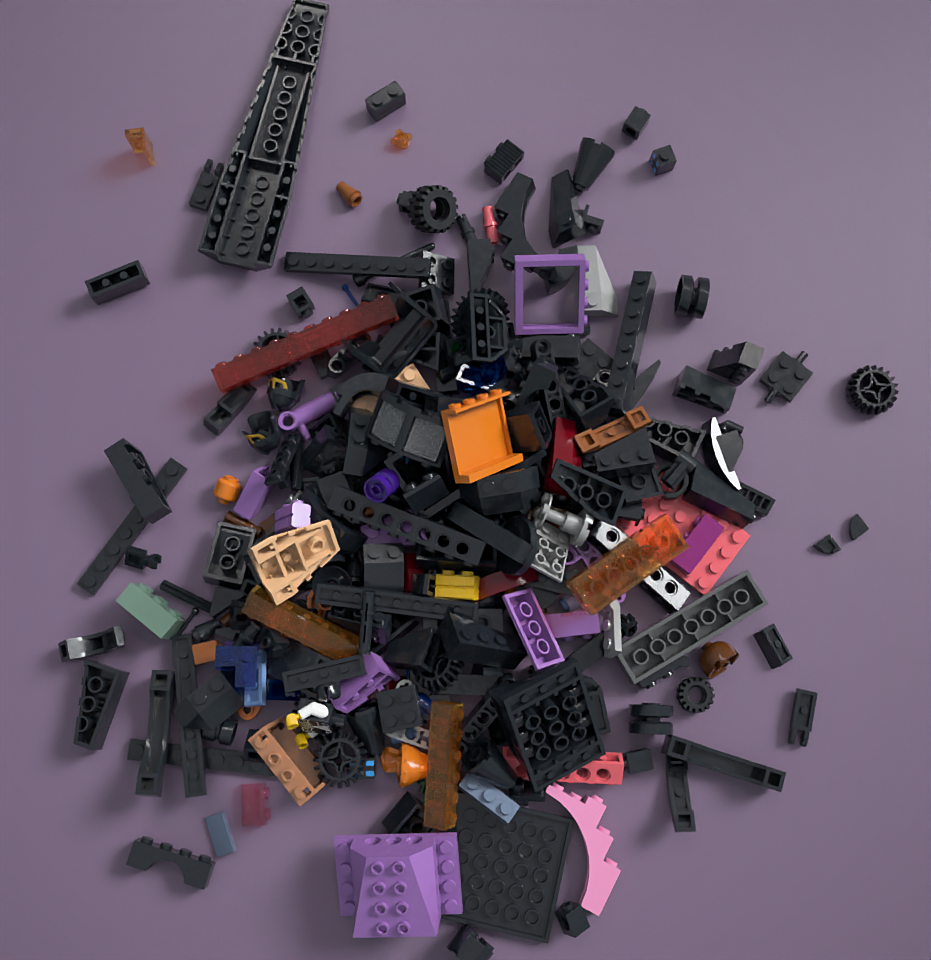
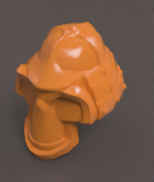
[380,741,433,788]

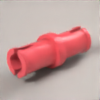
[482,206,499,245]

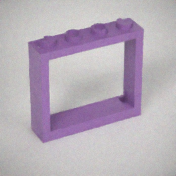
[515,254,589,335]

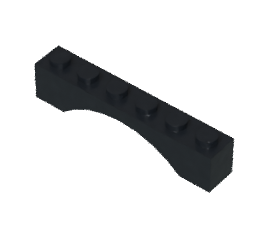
[135,670,176,797]
[661,735,786,792]

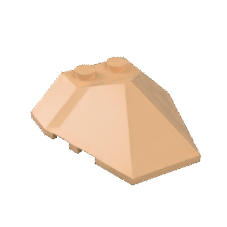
[247,520,340,606]

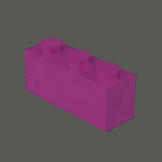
[668,514,725,576]

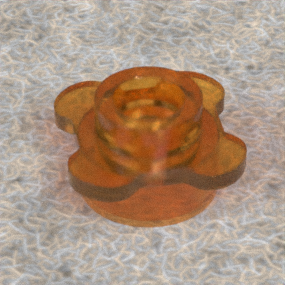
[391,129,412,149]

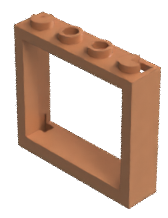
[248,716,330,806]

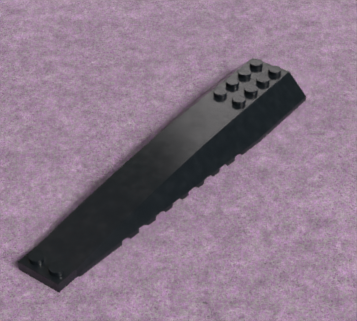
[198,0,330,272]

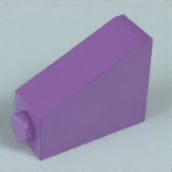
[233,464,277,520]

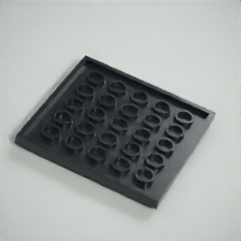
[441,791,574,944]

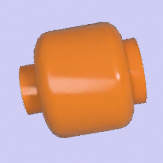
[213,475,242,505]

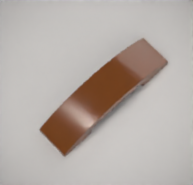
[573,405,652,454]

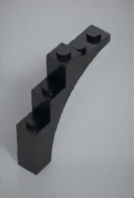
[494,172,558,282]

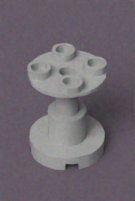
[532,492,594,547]

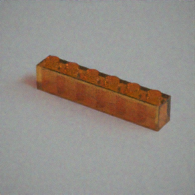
[241,585,359,660]
[423,700,464,831]

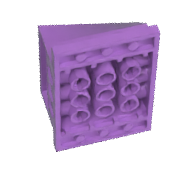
[333,832,463,938]

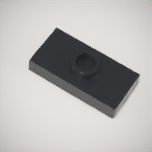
[304,338,338,380]

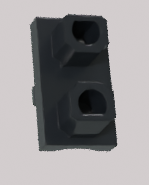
[509,776,546,806]

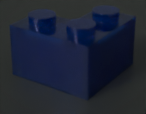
[455,357,507,396]
[215,645,258,691]

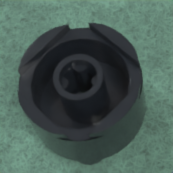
[446,924,494,960]

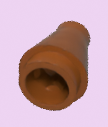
[336,181,362,207]

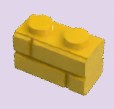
[435,570,480,600]

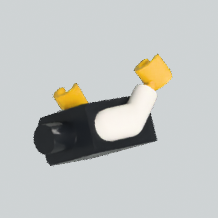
[286,698,347,749]

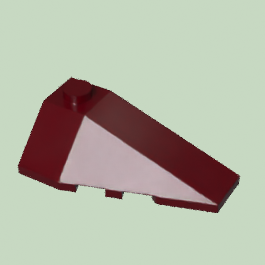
[542,417,582,498]

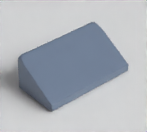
[205,811,237,857]

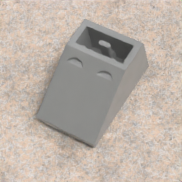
[530,521,570,583]

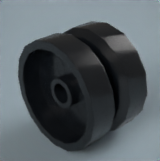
[674,274,710,319]
[629,703,673,735]

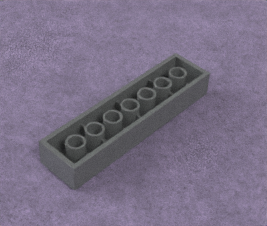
[615,570,768,684]

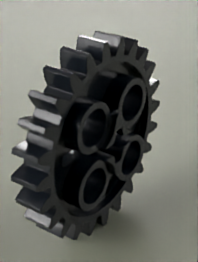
[450,287,510,342]

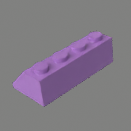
[502,588,565,673]

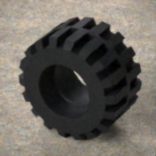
[407,185,458,233]

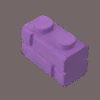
[274,500,311,534]

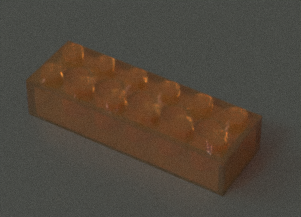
[565,514,689,615]

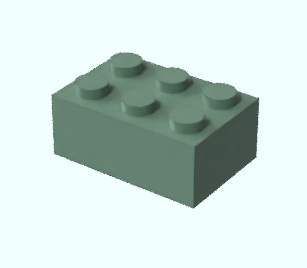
[116,582,185,640]

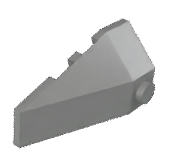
[577,245,618,317]

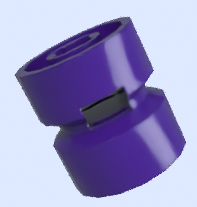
[364,468,400,503]

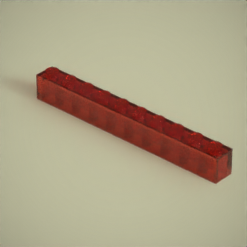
[211,294,399,393]

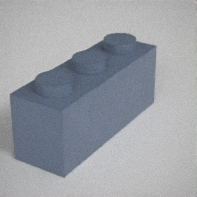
[458,774,520,825]

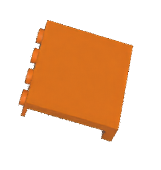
[441,388,524,483]

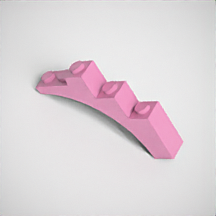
[545,782,621,916]

